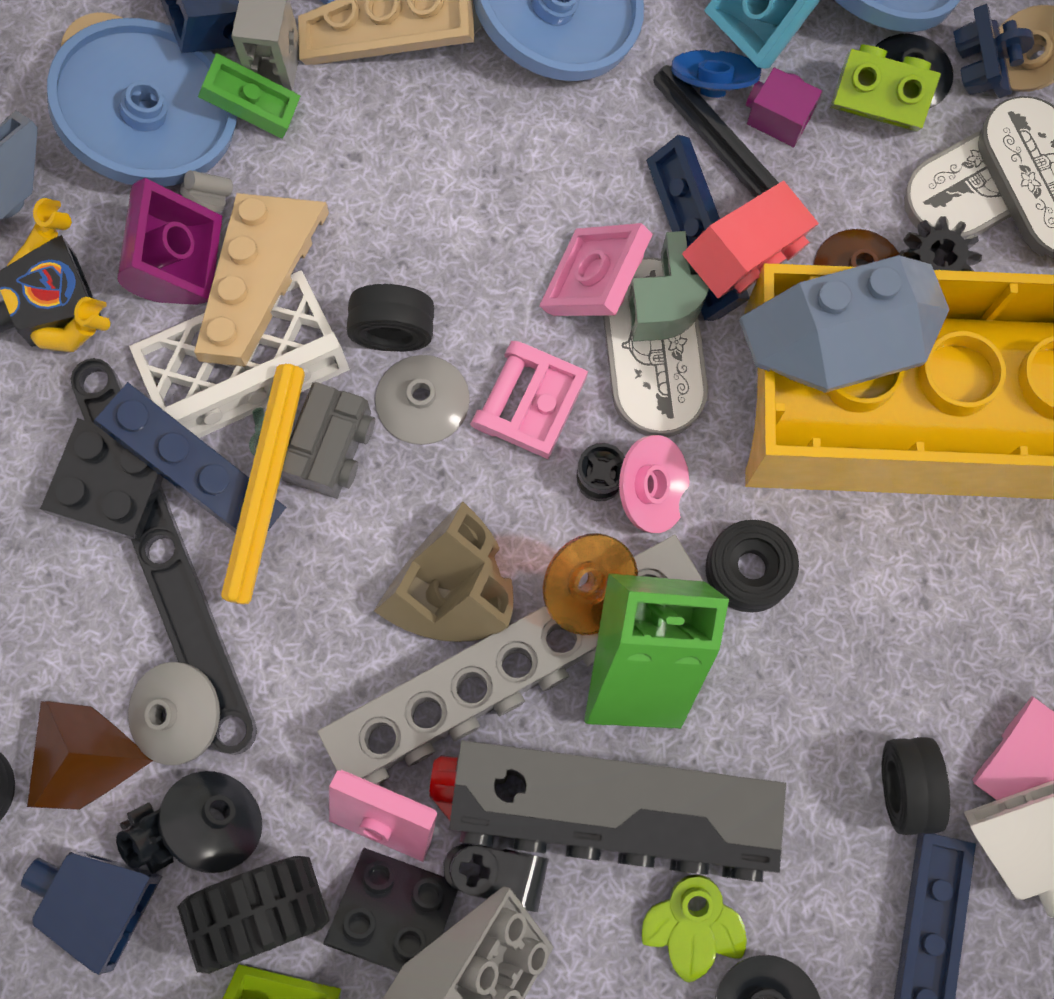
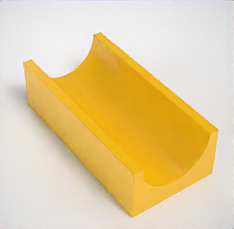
[745,263,1054,499]

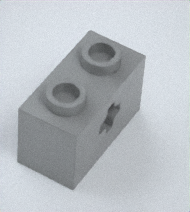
[232,0,299,91]

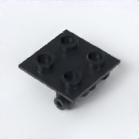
[323,848,458,972]

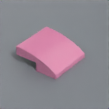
[972,696,1054,800]

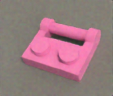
[470,341,588,459]

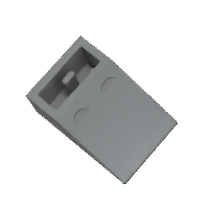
[383,886,554,999]

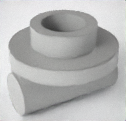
[180,170,233,212]

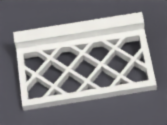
[129,270,350,438]

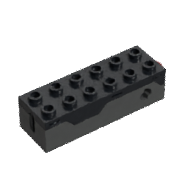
[429,740,786,882]

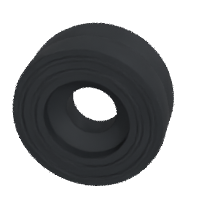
[346,284,435,352]
[705,520,799,613]
[881,737,950,835]

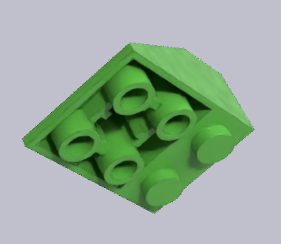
[584,574,729,729]

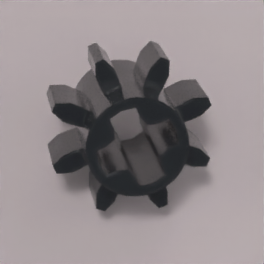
[116,802,174,874]

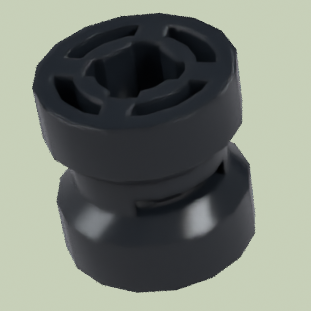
[576,443,625,501]

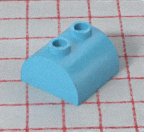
[704,0,820,69]

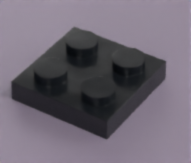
[40,418,164,542]

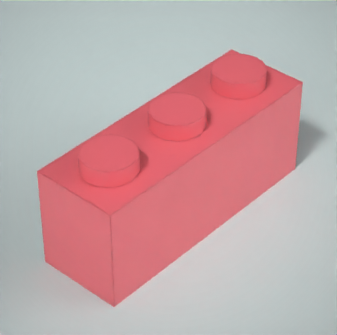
[682,180,819,299]

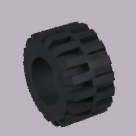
[177,856,330,974]

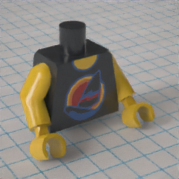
[0,198,111,352]

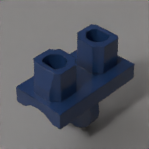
[953,3,1034,98]

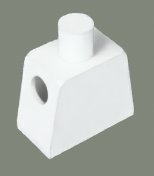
[964,780,1054,918]

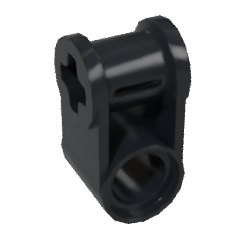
[443,844,549,912]

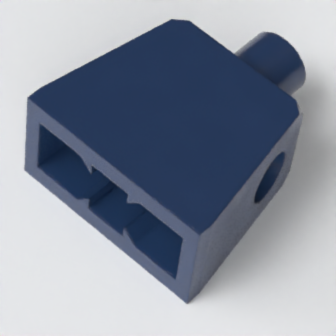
[161,0,239,53]
[21,852,163,975]

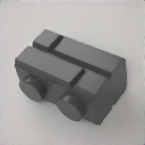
[281,382,375,499]

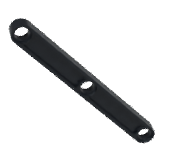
[71,358,257,755]

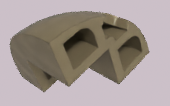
[374,501,514,642]

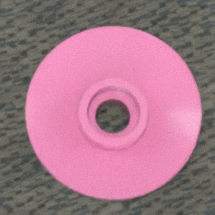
[619,435,690,533]

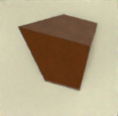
[27,701,153,810]

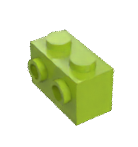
[830,44,941,132]

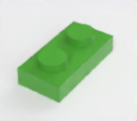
[197,53,301,139]

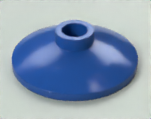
[671,50,762,98]

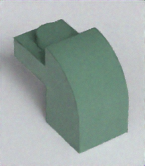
[628,231,709,342]

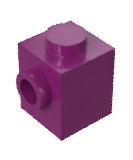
[745,67,822,148]

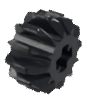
[898,216,982,272]

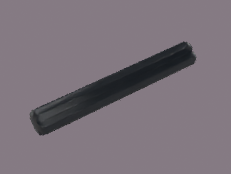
[653,65,779,198]

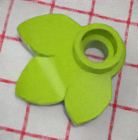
[641,875,747,982]

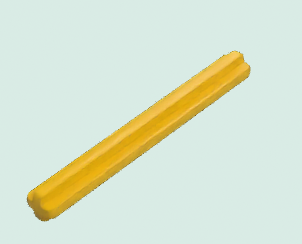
[221,363,305,605]

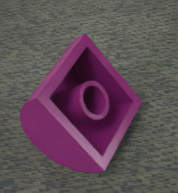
[117,178,223,305]

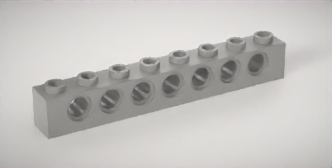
[317,534,703,785]

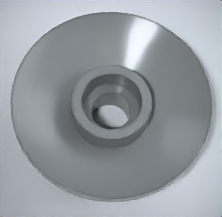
[375,355,470,445]
[128,662,220,765]

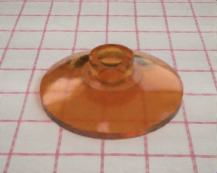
[543,533,638,635]

